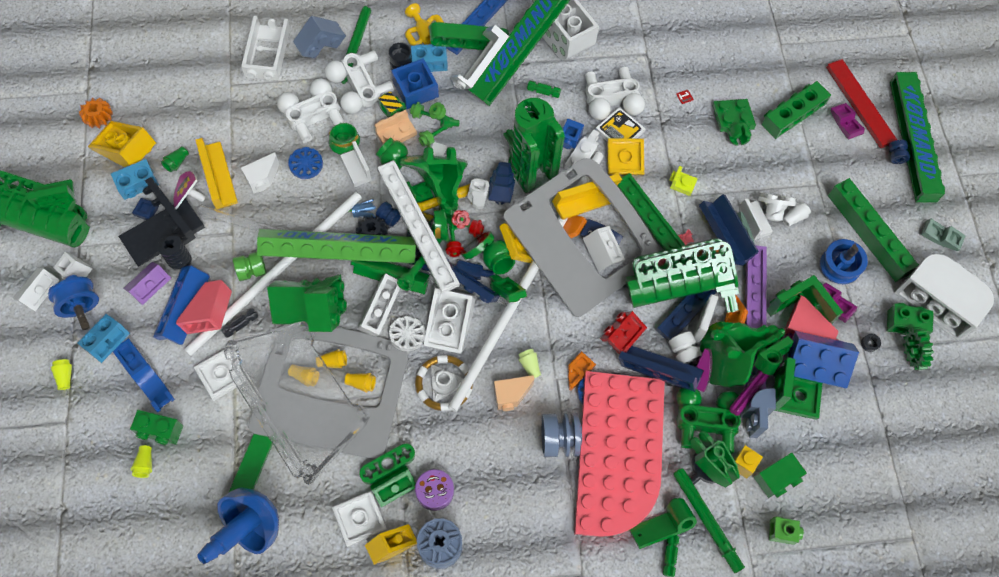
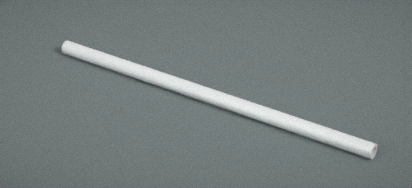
[184,192,362,356]

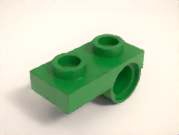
[754,336,794,375]

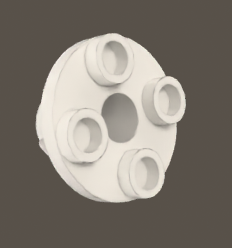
[758,192,796,222]

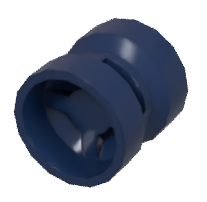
[888,140,910,164]
[376,201,401,227]

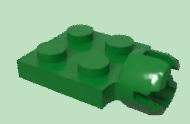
[712,99,756,146]

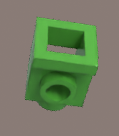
[769,516,804,545]

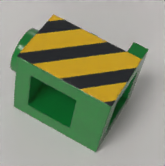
[378,92,406,118]

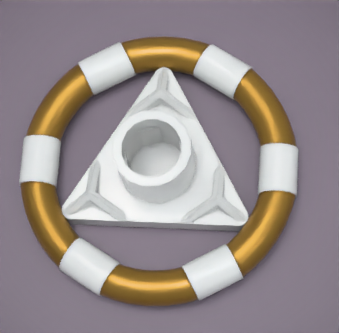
[415,355,473,411]

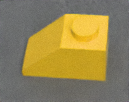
[365,524,417,565]

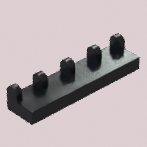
[143,177,196,245]

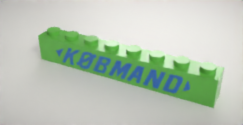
[257,229,416,263]

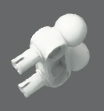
[324,50,394,114]
[585,67,645,120]
[277,78,345,143]

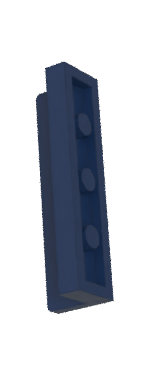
[699,194,759,266]
[618,346,703,392]

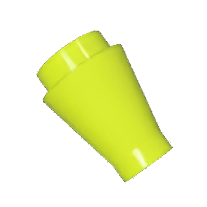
[50,359,72,390]
[131,445,152,478]

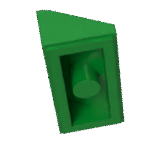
[370,466,416,508]

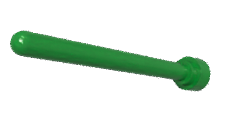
[397,239,443,291]

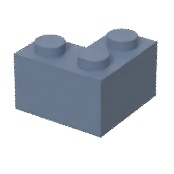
[293,16,346,58]

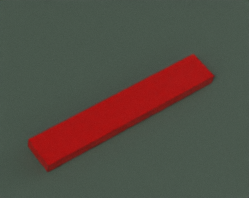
[826,59,897,149]

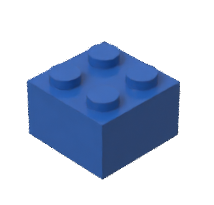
[391,58,439,109]

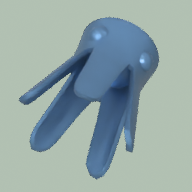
[348,199,376,218]

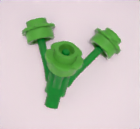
[410,102,460,147]

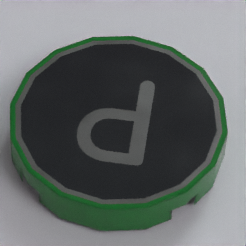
[461,231,495,260]

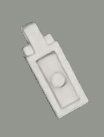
[564,130,600,174]

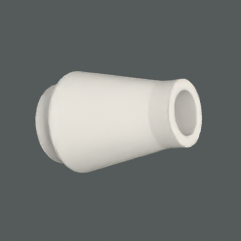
[782,202,811,227]

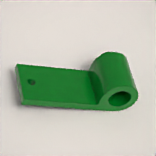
[629,498,697,549]

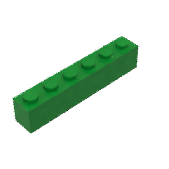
[828,178,919,283]

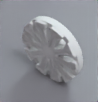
[389,316,426,352]

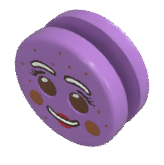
[415,469,454,511]

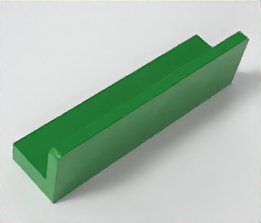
[351,260,430,295]

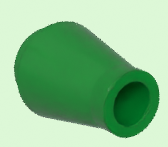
[161,146,189,172]

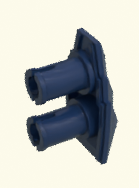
[488,162,515,205]

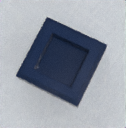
[132,198,159,220]

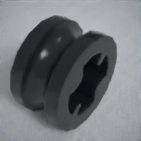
[861,333,881,352]

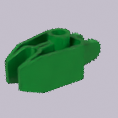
[690,430,740,488]

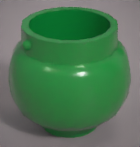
[375,137,408,170]
[482,240,515,275]

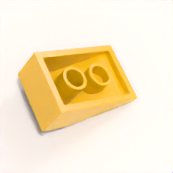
[88,121,156,167]

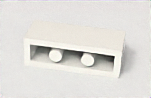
[357,274,400,337]

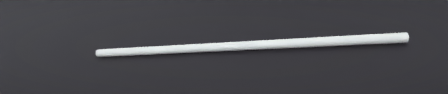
[448,152,604,412]

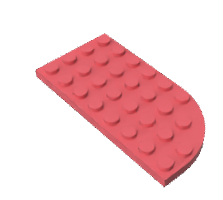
[574,371,665,537]

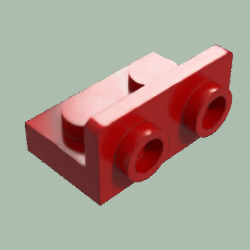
[600,311,647,355]

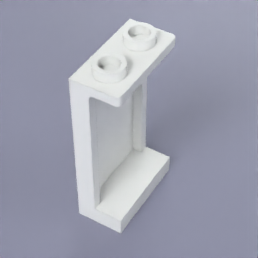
[450,25,509,90]

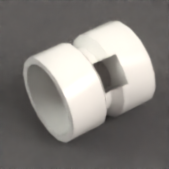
[668,332,702,365]

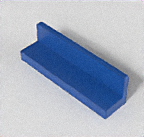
[153,265,210,345]

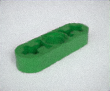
[359,444,415,485]

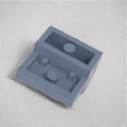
[741,389,776,438]

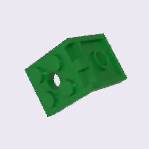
[766,275,843,324]
[772,357,823,420]

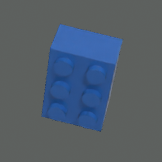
[787,331,859,388]

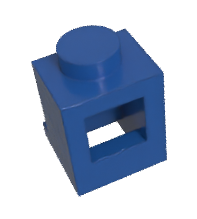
[563,119,584,149]

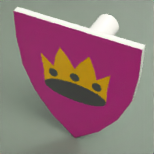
[173,171,206,210]

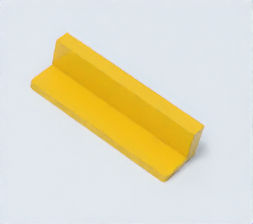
[195,138,238,210]
[552,173,622,220]

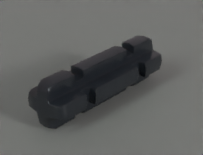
[221,308,258,338]

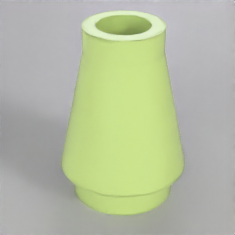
[518,349,541,378]

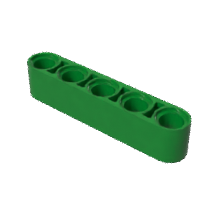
[428,22,509,50]

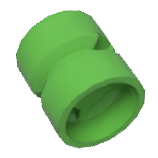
[233,251,267,282]

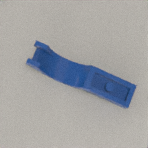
[113,338,175,412]

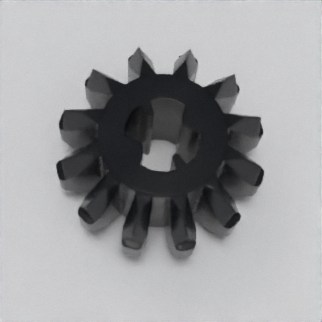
[356,214,388,236]

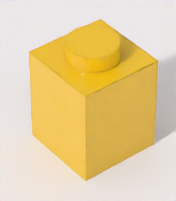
[734,445,763,479]

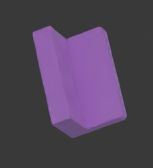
[123,262,171,305]

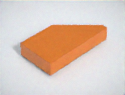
[563,215,587,238]
[724,295,748,324]
[568,351,596,391]

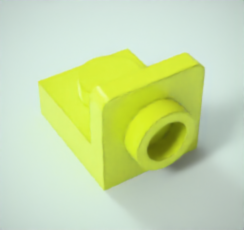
[669,166,698,196]

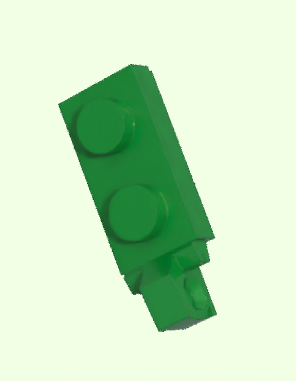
[490,274,527,303]

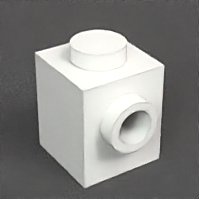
[53,252,92,280]

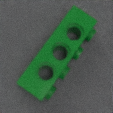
[761,81,831,139]

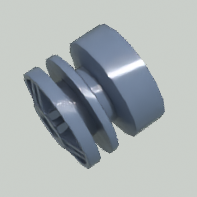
[541,413,582,457]
[417,518,462,569]

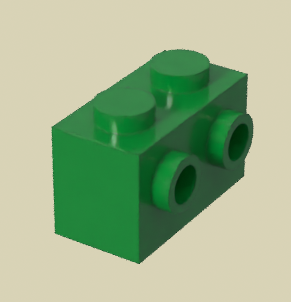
[886,303,934,336]
[130,410,183,445]
[754,453,807,499]

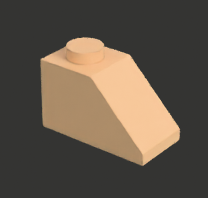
[494,375,534,411]

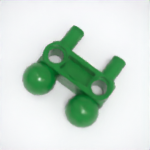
[676,388,741,454]

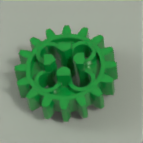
[903,327,934,370]

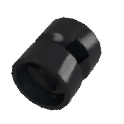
[389,43,412,70]

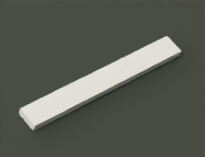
[377,160,460,294]

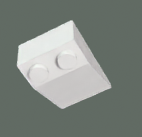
[424,287,476,354]

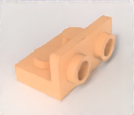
[374,110,417,145]

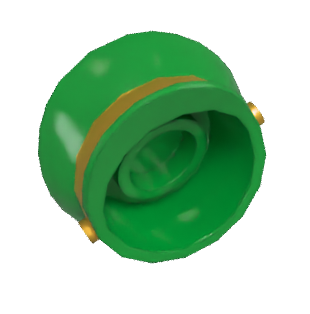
[329,123,360,155]
[431,208,450,242]

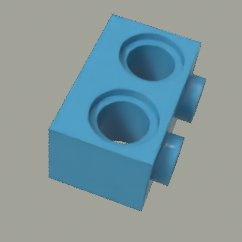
[411,44,448,72]
[111,159,159,200]
[77,314,130,363]

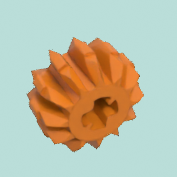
[79,97,113,129]

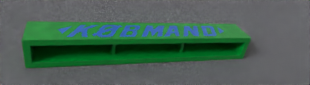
[468,0,570,106]
[890,72,945,203]

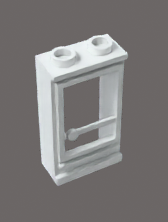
[241,16,291,81]

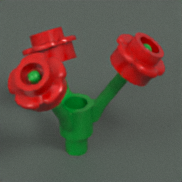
[445,210,484,258]

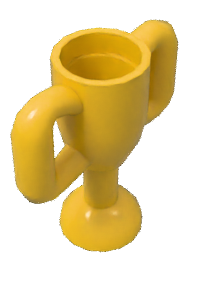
[405,3,444,46]

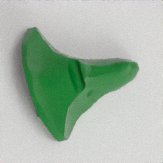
[400,147,468,217]
[700,321,785,387]

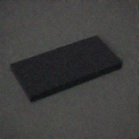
[118,198,205,267]

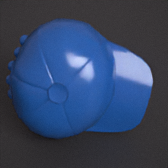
[197,488,279,564]

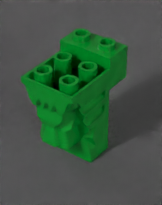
[267,274,347,332]

